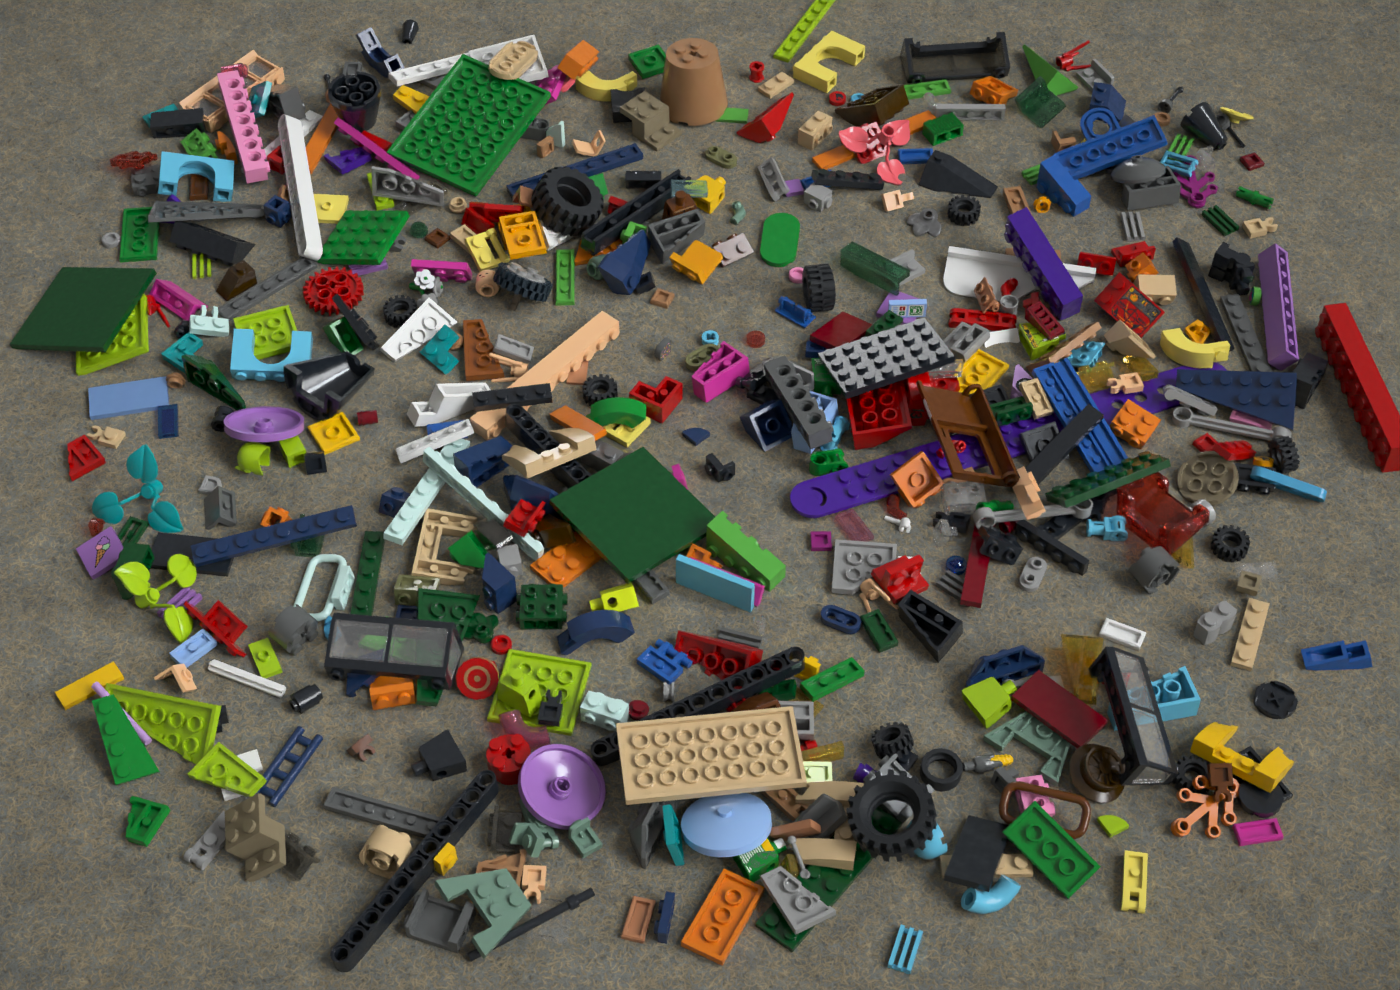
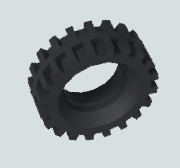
[846,769,937,862]

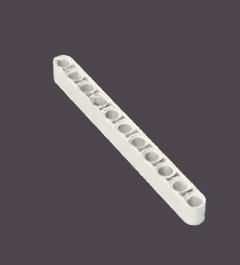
[278,114,323,261]

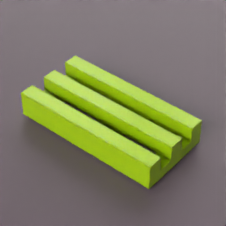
[192,253,212,279]

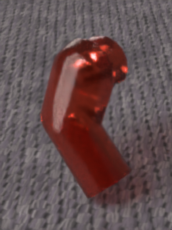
[886,494,907,520]

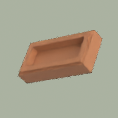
[566,360,589,385]
[770,819,821,841]
[621,896,656,944]

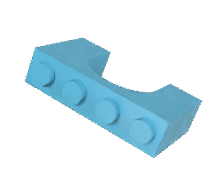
[158,151,234,202]
[230,329,313,382]

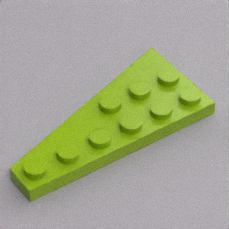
[105,683,221,764]

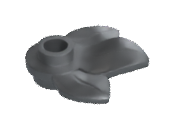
[906,208,941,237]

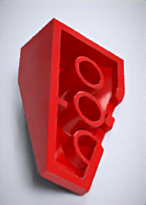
[736,92,794,143]
[674,630,763,689]

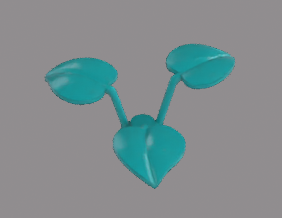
[92,444,184,533]

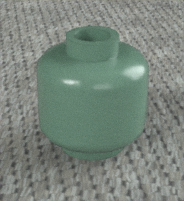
[587,254,606,280]

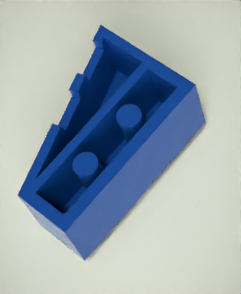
[1036,154,1091,217]

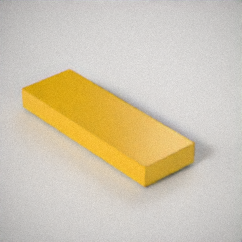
[55,661,124,710]

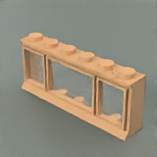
[179,50,285,133]

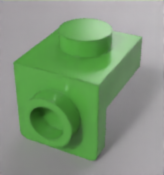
[620,221,647,244]

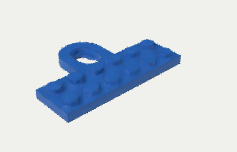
[1054,108,1168,180]

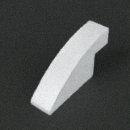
[407,383,490,427]

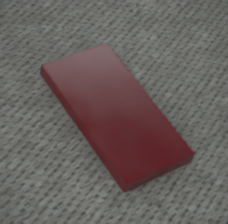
[1011,670,1108,749]

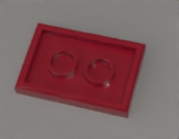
[810,311,873,349]

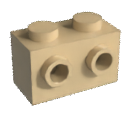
[798,111,833,150]
[1133,274,1177,305]

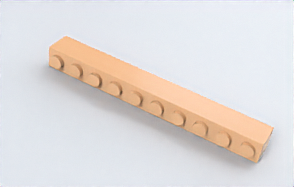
[470,311,620,441]

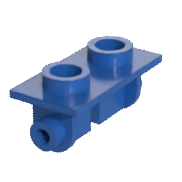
[775,296,816,328]

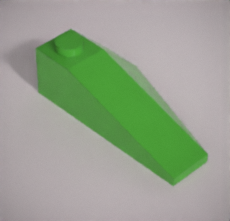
[1022,44,1078,96]

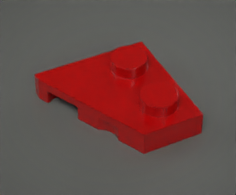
[67,435,106,481]

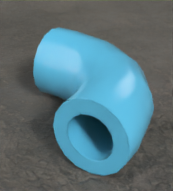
[961,874,1021,914]

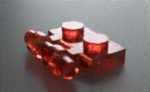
[110,151,158,170]

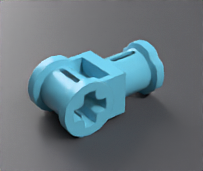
[820,416,851,451]
[1086,515,1128,541]

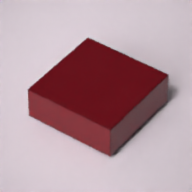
[1239,152,1265,171]

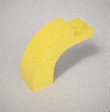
[575,71,637,102]
[1160,328,1230,368]

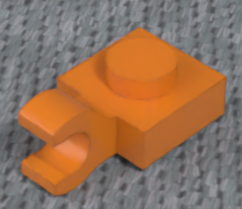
[686,543,722,569]

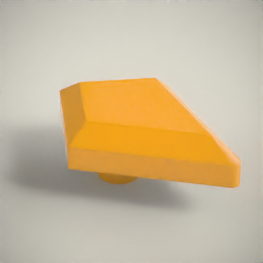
[1184,319,1211,344]

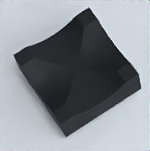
[611,87,645,123]

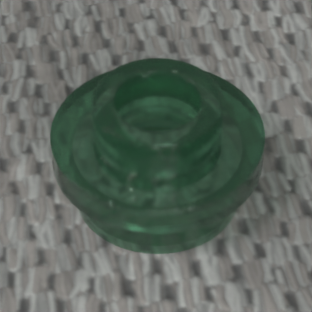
[410,221,428,238]

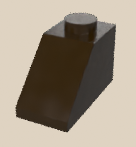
[216,260,258,301]
[531,514,576,548]

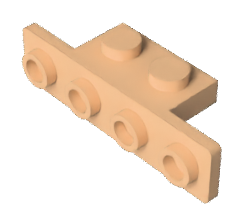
[1012,466,1046,520]

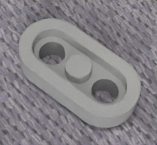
[1019,557,1047,592]

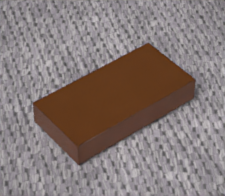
[189,174,209,201]

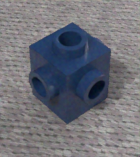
[263,195,292,228]

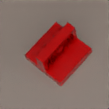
[871,555,929,605]

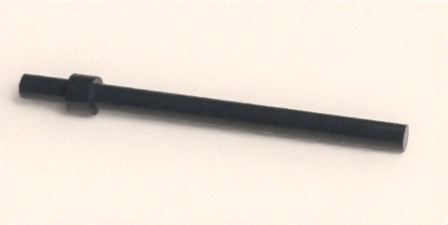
[467,887,595,962]

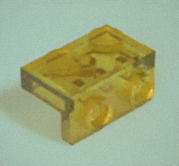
[1076,360,1115,393]

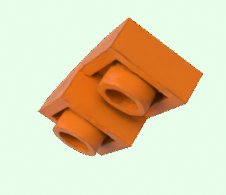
[215,131,238,164]

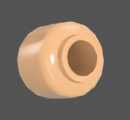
[475,269,500,297]

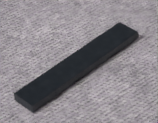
[1010,404,1104,490]

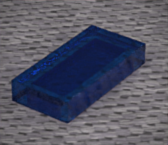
[158,404,179,439]

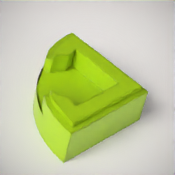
[1097,815,1129,838]

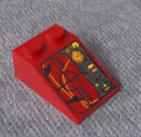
[1094,272,1165,338]

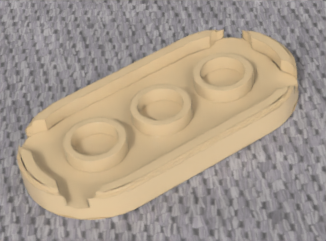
[489,41,538,80]

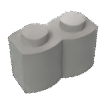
[1193,601,1237,645]

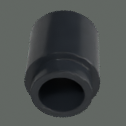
[289,684,323,714]

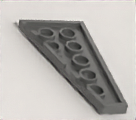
[148,201,265,222]

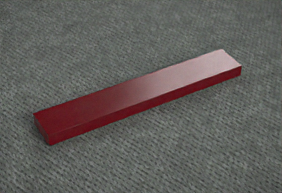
[960,518,995,608]

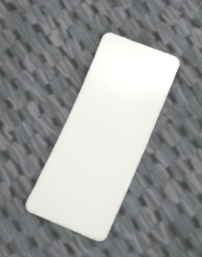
[985,328,1020,348]

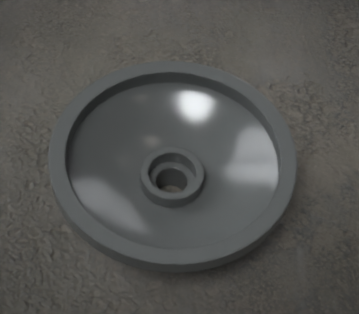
[1111,155,1166,184]

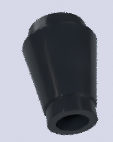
[402,19,419,44]

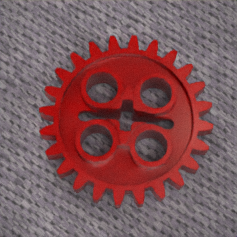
[303,266,364,316]

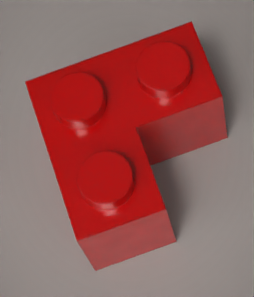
[629,376,683,424]

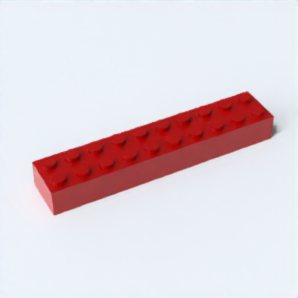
[1315,303,1400,473]

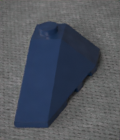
[597,230,651,295]

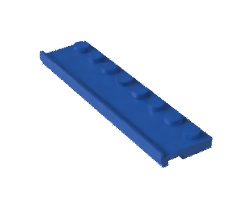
[1032,358,1143,490]

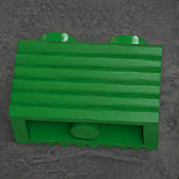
[922,112,964,146]

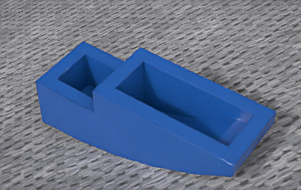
[1301,640,1373,671]

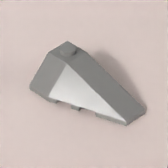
[371,166,444,206]

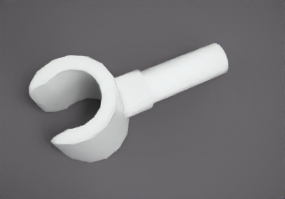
[884,516,911,533]

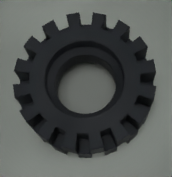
[947,195,981,226]
[383,295,417,328]
[583,374,618,407]
[1267,436,1300,474]
[1211,525,1250,562]
[871,722,914,759]
[1172,755,1210,795]

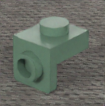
[568,817,602,859]

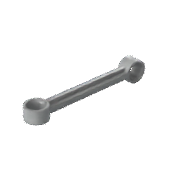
[1172,407,1292,441]
[973,499,1093,529]

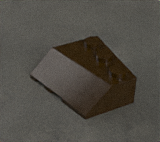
[835,85,909,127]

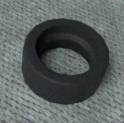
[920,748,963,792]

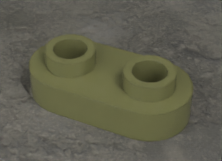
[705,146,737,169]
[685,344,719,371]

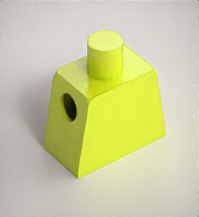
[589,582,639,612]

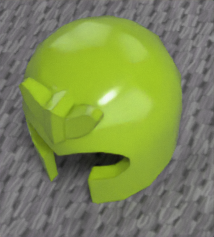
[235,442,271,476]

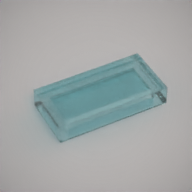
[671,180,708,198]

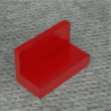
[484,203,524,222]

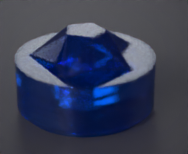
[946,555,967,575]

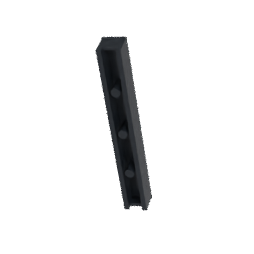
[580,169,691,256]

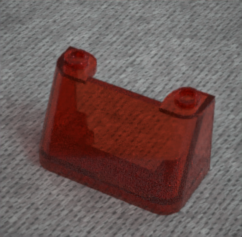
[1116,472,1210,555]

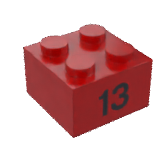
[903,372,933,426]

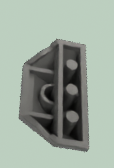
[628,800,681,869]

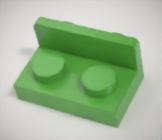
[180,128,219,158]

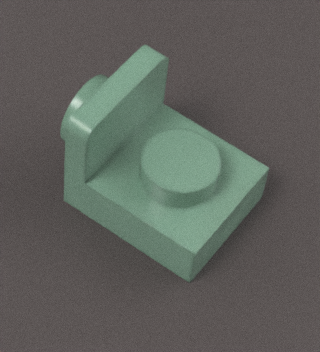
[509,823,545,857]

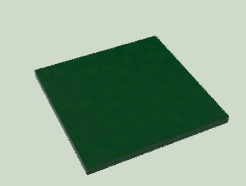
[10,267,157,352]
[549,447,715,584]

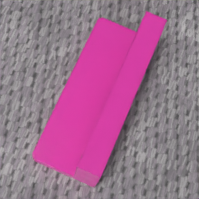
[149,279,208,321]

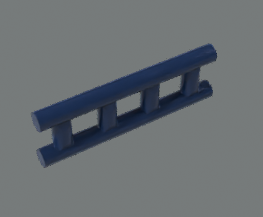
[256,726,323,807]

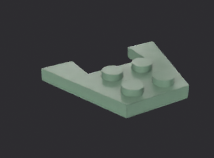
[983,711,1070,787]
[434,868,531,959]

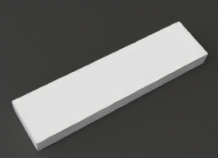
[396,419,474,463]

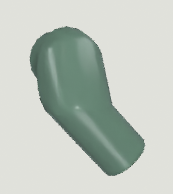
[730,201,746,225]

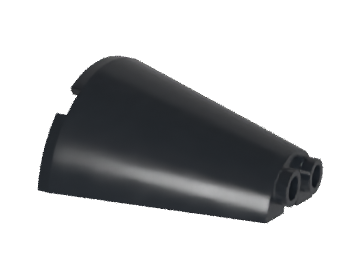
[283,351,375,421]

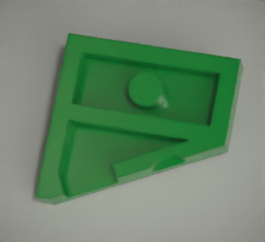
[125,796,170,847]

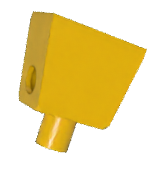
[684,175,726,214]

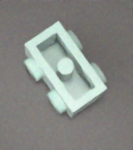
[580,691,629,732]

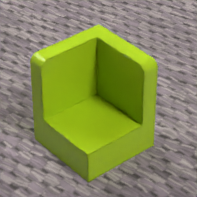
[279,435,306,468]

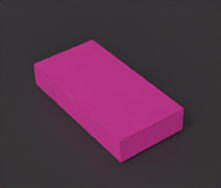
[1232,818,1284,846]

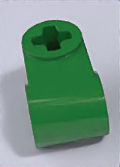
[809,448,849,476]

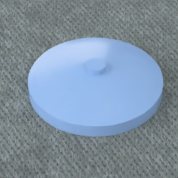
[681,793,772,857]

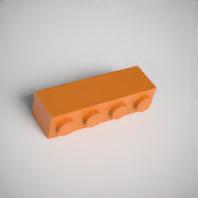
[557,40,599,80]

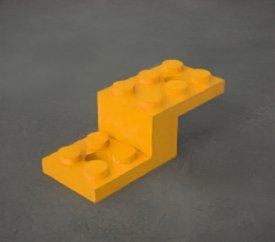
[497,204,547,260]

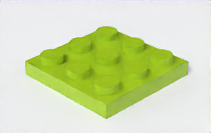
[233,305,297,360]

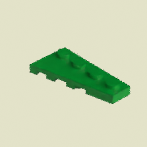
[92,694,160,785]

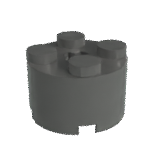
[1129,546,1180,594]
[269,604,318,655]

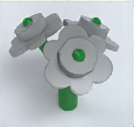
[409,269,443,307]

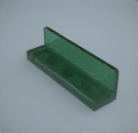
[840,241,910,296]

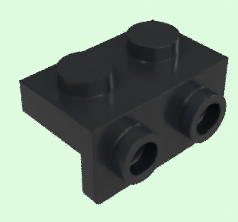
[1235,463,1276,495]
[978,525,1023,565]

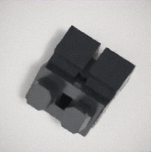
[1208,242,1255,295]

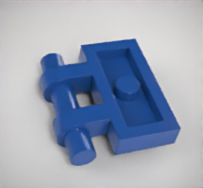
[637,639,693,684]

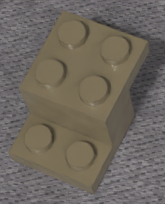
[620,91,682,151]
[225,793,286,882]

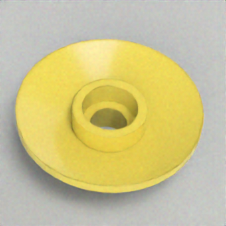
[1220,107,1254,124]

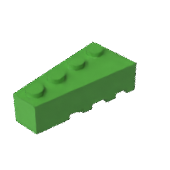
[706,511,786,592]

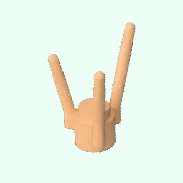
[489,353,528,382]
[859,578,898,613]

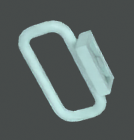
[293,554,355,622]

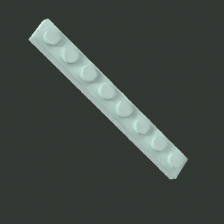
[383,439,470,545]
[423,446,544,561]

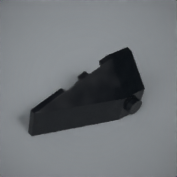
[919,150,998,198]

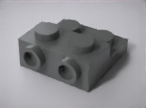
[131,165,160,197]

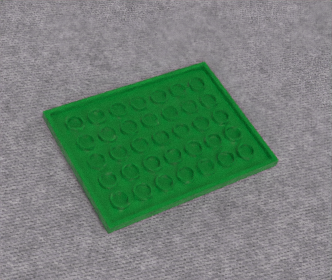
[387,54,551,197]

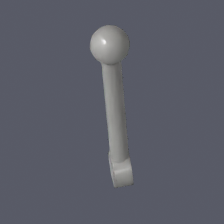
[788,836,810,879]

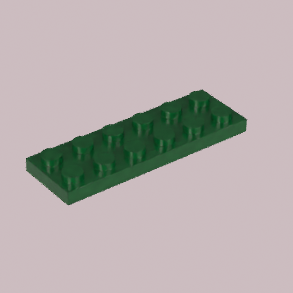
[1045,451,1171,508]

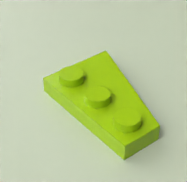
[187,742,267,797]

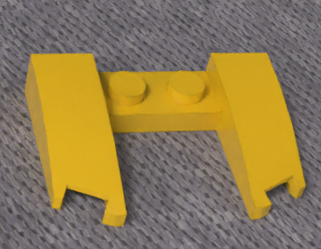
[1190,722,1294,793]

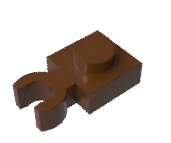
[1207,763,1234,803]

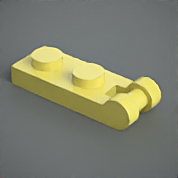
[1121,850,1148,914]

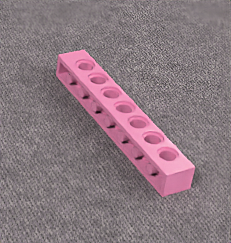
[217,70,270,183]

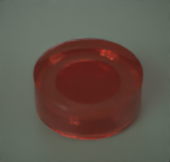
[746,331,765,348]

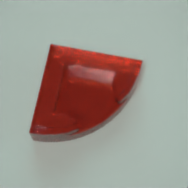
[88,518,105,537]

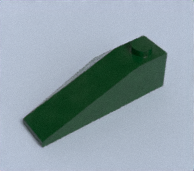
[182,355,246,411]

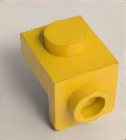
[433,843,458,876]

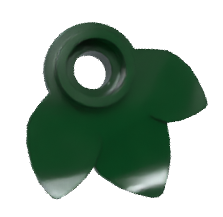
[464,612,499,643]

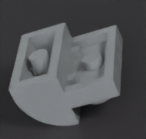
[943,321,990,365]
[779,701,814,740]

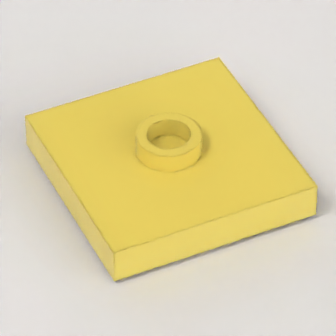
[314,194,349,224]

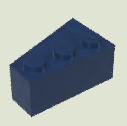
[453,436,512,488]

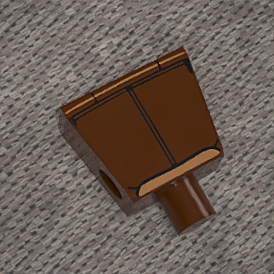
[662,190,697,220]

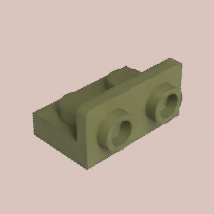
[394,575,440,606]

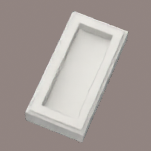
[1099,618,1146,651]

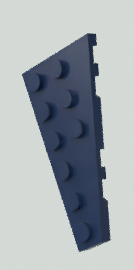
[1176,369,1297,432]

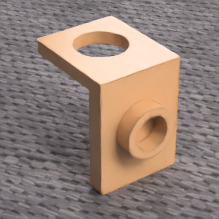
[572,130,606,157]
[154,664,197,693]

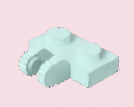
[189,305,229,337]

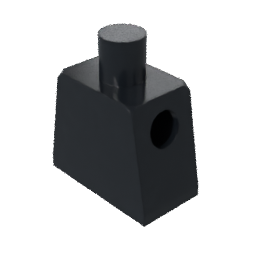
[411,729,467,781]

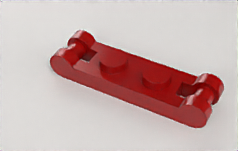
[948,308,1017,331]

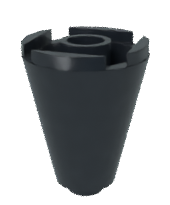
[1180,102,1228,150]

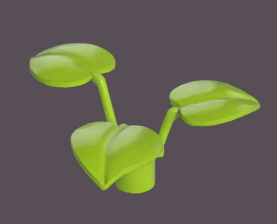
[114,554,197,644]

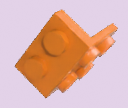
[369,676,415,710]

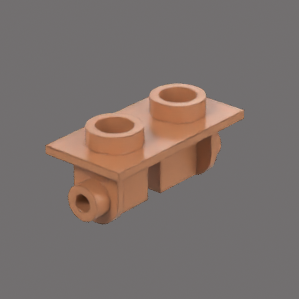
[973,277,1000,313]

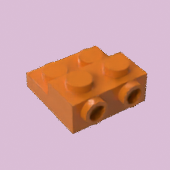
[969,76,1018,105]
[1109,399,1161,449]
[890,451,945,508]

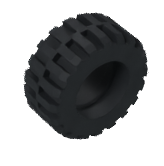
[531,166,604,236]

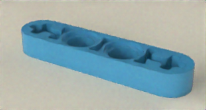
[1250,466,1327,502]

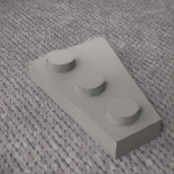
[760,866,836,935]

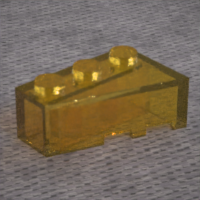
[1061,634,1104,705]

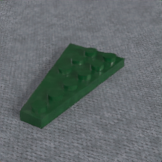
[415,588,480,707]

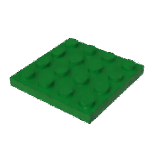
[317,210,410,265]

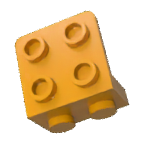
[669,240,723,285]

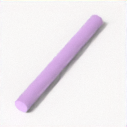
[91,682,152,745]

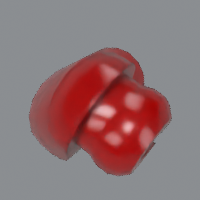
[1000,278,1018,296]
[936,440,966,459]

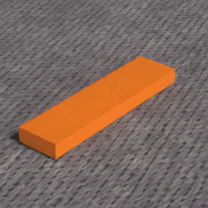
[549,405,607,441]

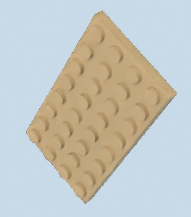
[616,706,807,805]

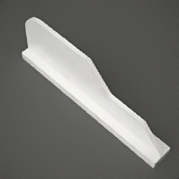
[943,246,1096,302]

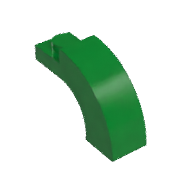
[585,397,646,429]

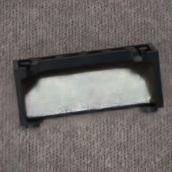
[900,32,1010,84]

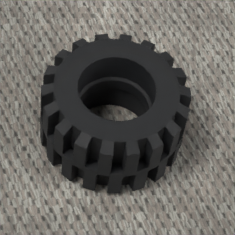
[802,263,836,312]

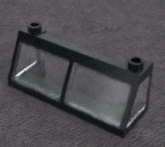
[324,613,464,690]
[1088,647,1179,786]

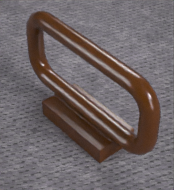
[999,781,1091,839]

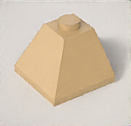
[1104,320,1156,359]

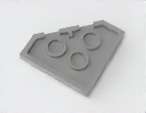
[832,539,897,595]

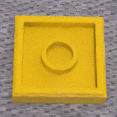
[307,412,360,455]

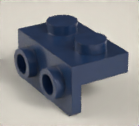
[379,487,411,518]

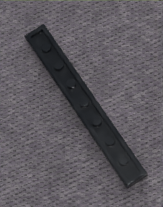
[1172,237,1235,352]

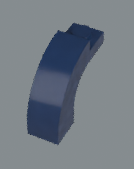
[356,27,405,78]
[557,610,635,655]

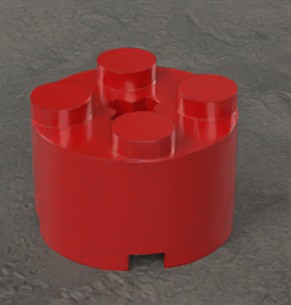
[486,734,531,785]

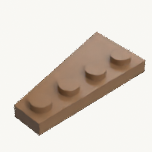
[1026,321,1102,372]

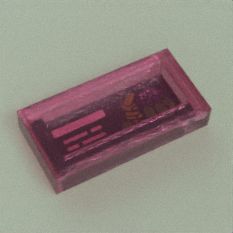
[835,508,874,542]

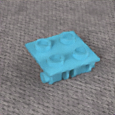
[1058,341,1105,376]

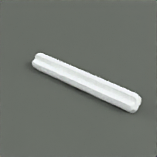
[208,659,286,698]

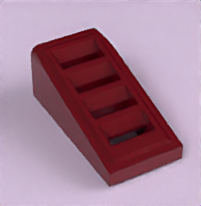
[1025,301,1065,341]

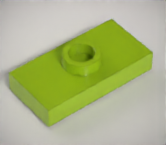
[248,638,282,679]

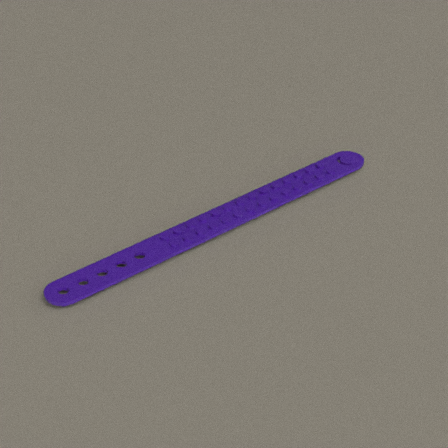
[790,362,1227,518]

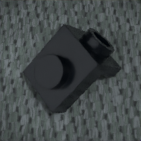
[704,453,735,483]

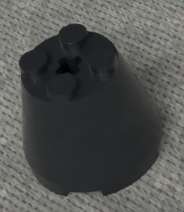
[328,72,381,133]

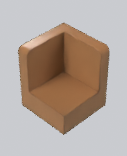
[1051,131,1076,152]

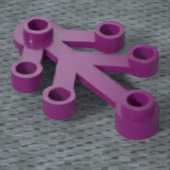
[1173,155,1218,208]

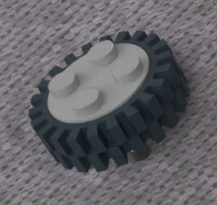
[493,262,553,311]

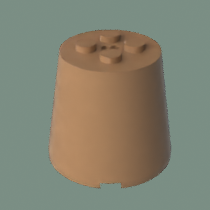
[660,38,728,126]

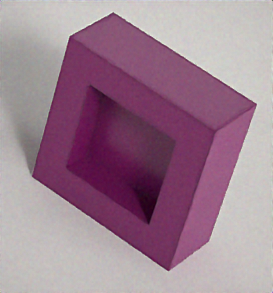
[810,531,832,551]

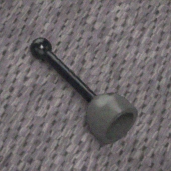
[1158,87,1184,114]

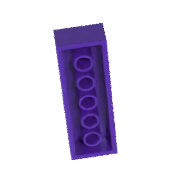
[1004,207,1083,321]

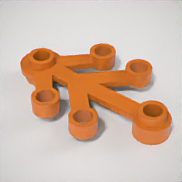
[1170,775,1240,839]

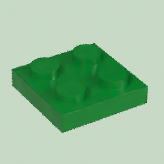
[628,45,666,79]

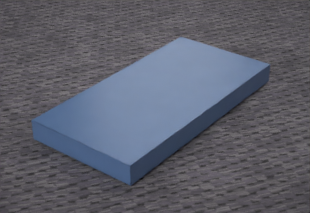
[88,376,170,420]

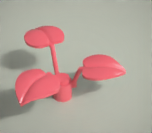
[839,120,910,185]

